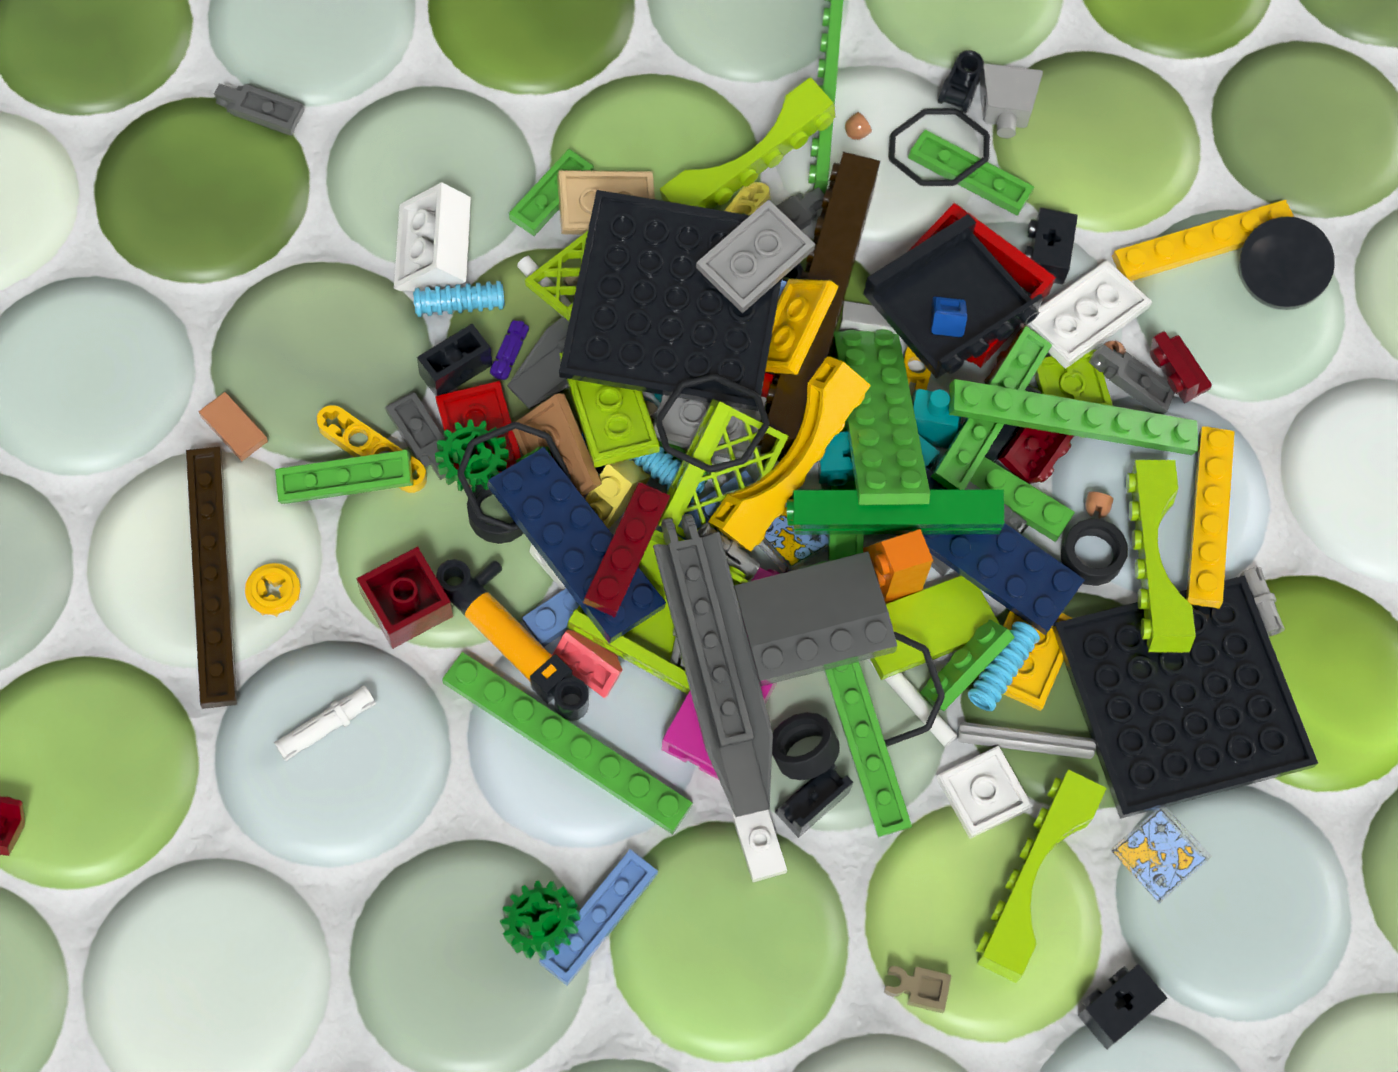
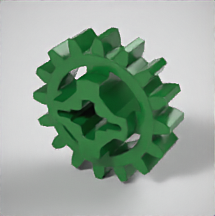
[435,419,509,493]
[500,880,581,960]

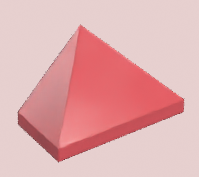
[552,630,623,698]

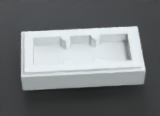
[732,810,787,883]

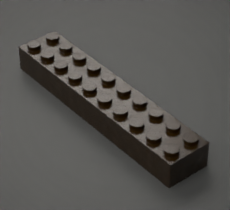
[757,151,880,462]

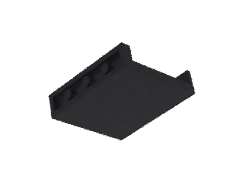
[863,214,1043,379]

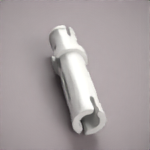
[274,685,376,761]

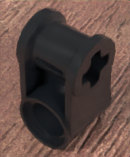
[937,50,984,113]

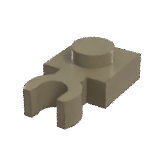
[884,966,951,1013]

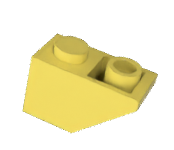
[585,459,651,529]

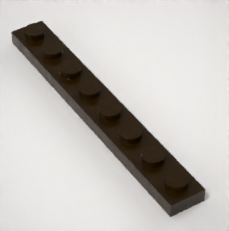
[186,446,238,709]

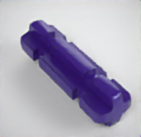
[490,320,529,380]

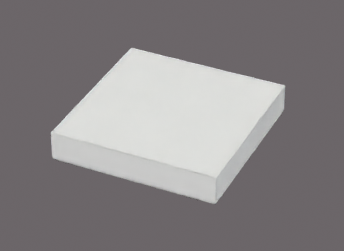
[936,746,1033,839]

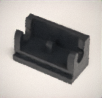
[775,764,853,838]

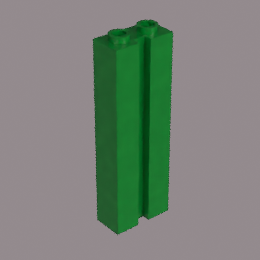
[787,489,1005,535]

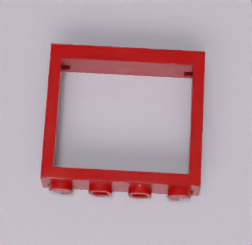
[907,202,1056,368]

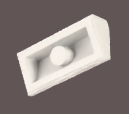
[840,301,903,341]

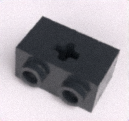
[1024,208,1078,285]
[417,324,492,396]
[1078,964,1168,1050]

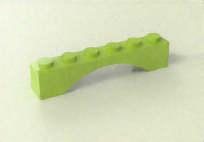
[659,77,836,209]
[1126,460,1196,652]
[976,769,1107,983]

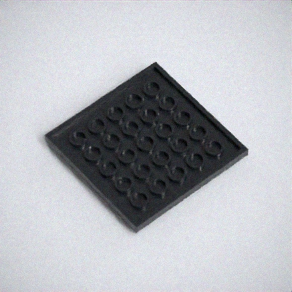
[559,190,782,411]
[1052,575,1318,819]

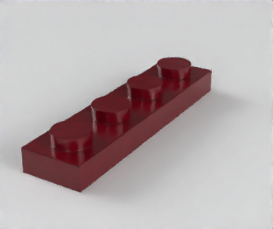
[583,482,670,617]

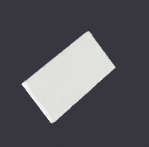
[1020,260,1152,369]

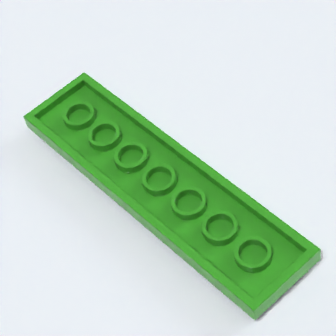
[833,329,930,505]

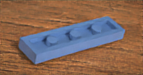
[539,849,658,986]

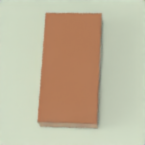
[198,392,268,462]

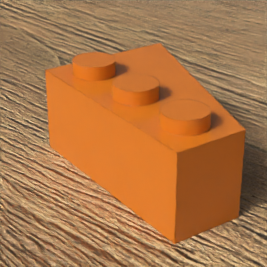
[863,529,933,604]

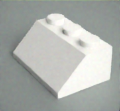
[394,182,471,291]

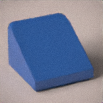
[931,297,968,337]

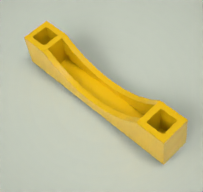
[708,356,871,551]

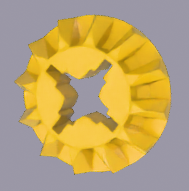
[245,563,301,617]

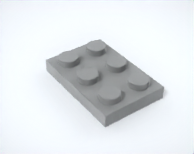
[696,199,815,313]
[654,395,766,459]

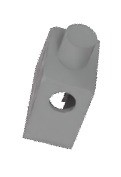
[979,63,1043,138]

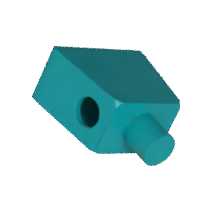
[911,389,963,449]

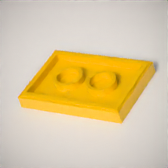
[765,279,839,375]
[983,611,1072,711]

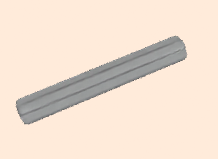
[958,722,1096,759]

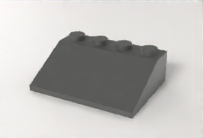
[734,552,898,687]

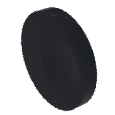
[1239,217,1335,310]

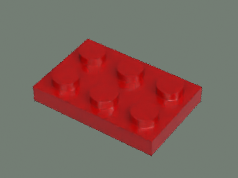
[435,381,521,473]

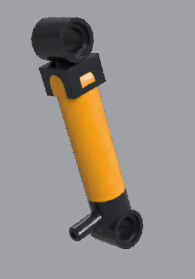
[436,559,589,721]

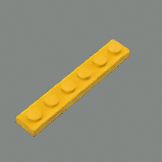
[1112,199,1294,281]
[1186,426,1235,609]

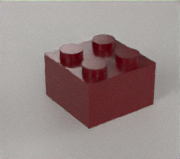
[356,546,453,649]

